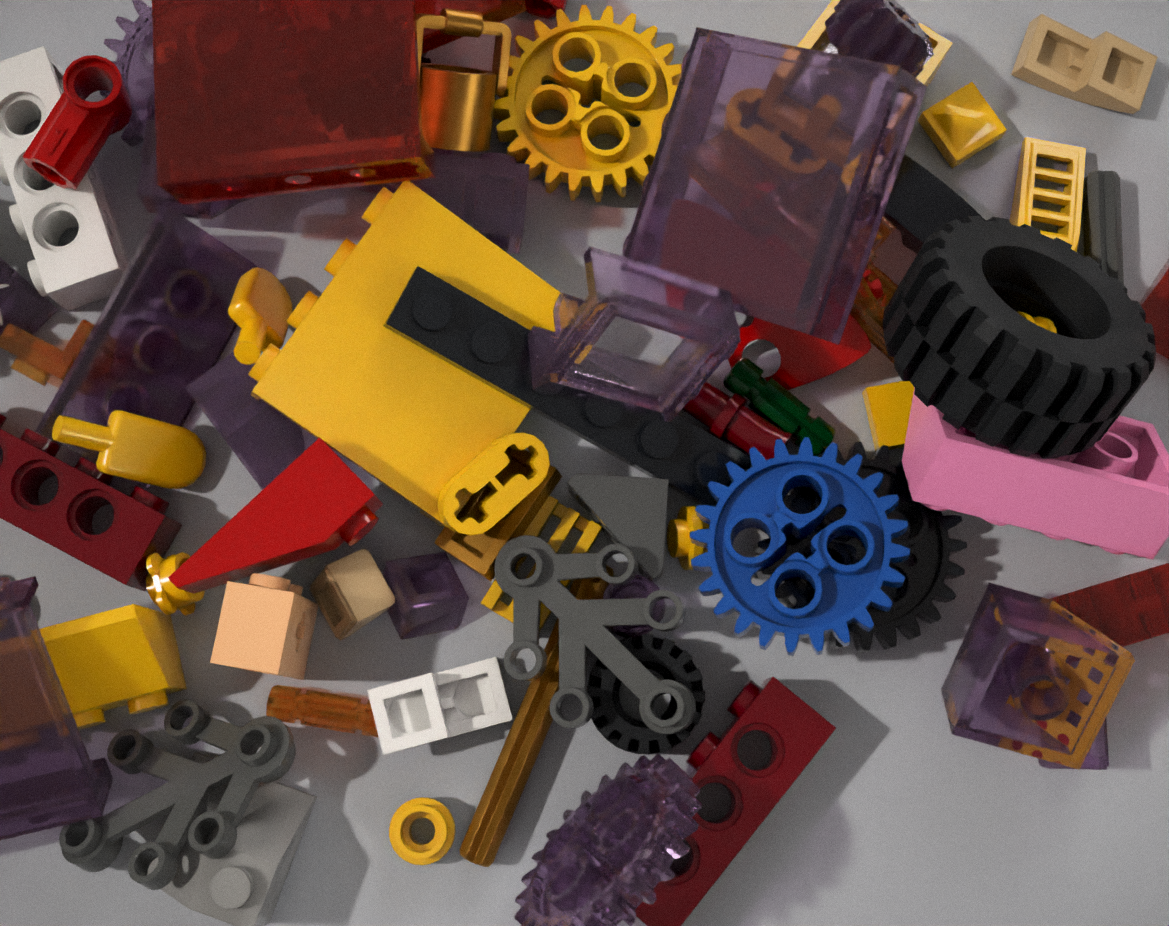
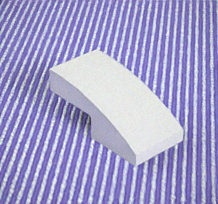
[367,657,513,755]

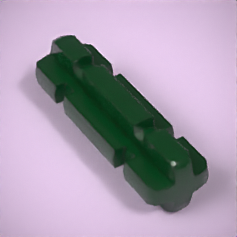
[723,357,836,456]

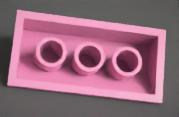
[902,387,1169,560]

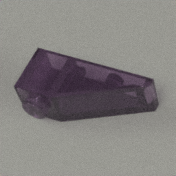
[185,352,305,490]

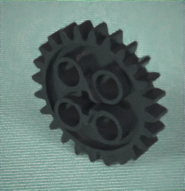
[753,442,967,653]

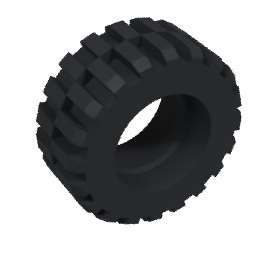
[882,216,1156,458]

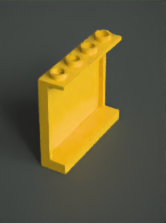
[248,178,594,528]

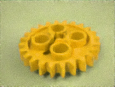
[493,5,691,202]

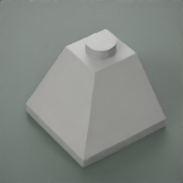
[147,752,317,926]

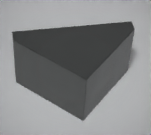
[567,473,669,585]

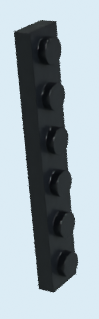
[384,266,750,507]

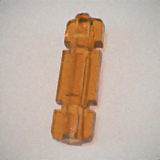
[266,685,379,738]

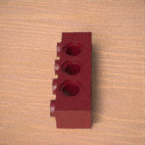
[0,414,182,591]
[602,677,836,926]

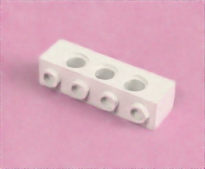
[0,46,137,311]

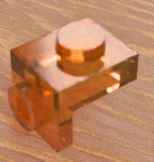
[0,319,112,393]

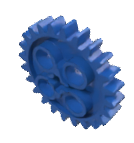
[690,437,910,656]

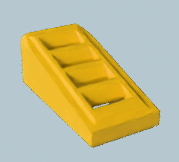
[1009,137,1086,252]

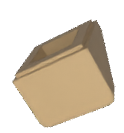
[310,549,395,641]

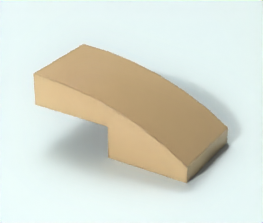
[1011,14,1158,114]

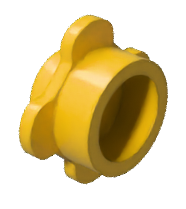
[146,552,205,616]

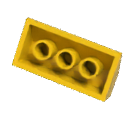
[0,604,187,749]

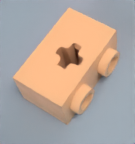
[210,573,318,680]

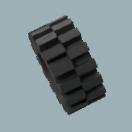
[587,634,705,755]

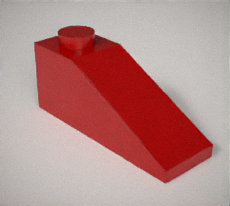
[168,437,383,594]

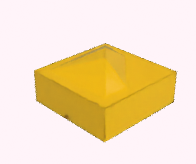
[918,82,1007,169]

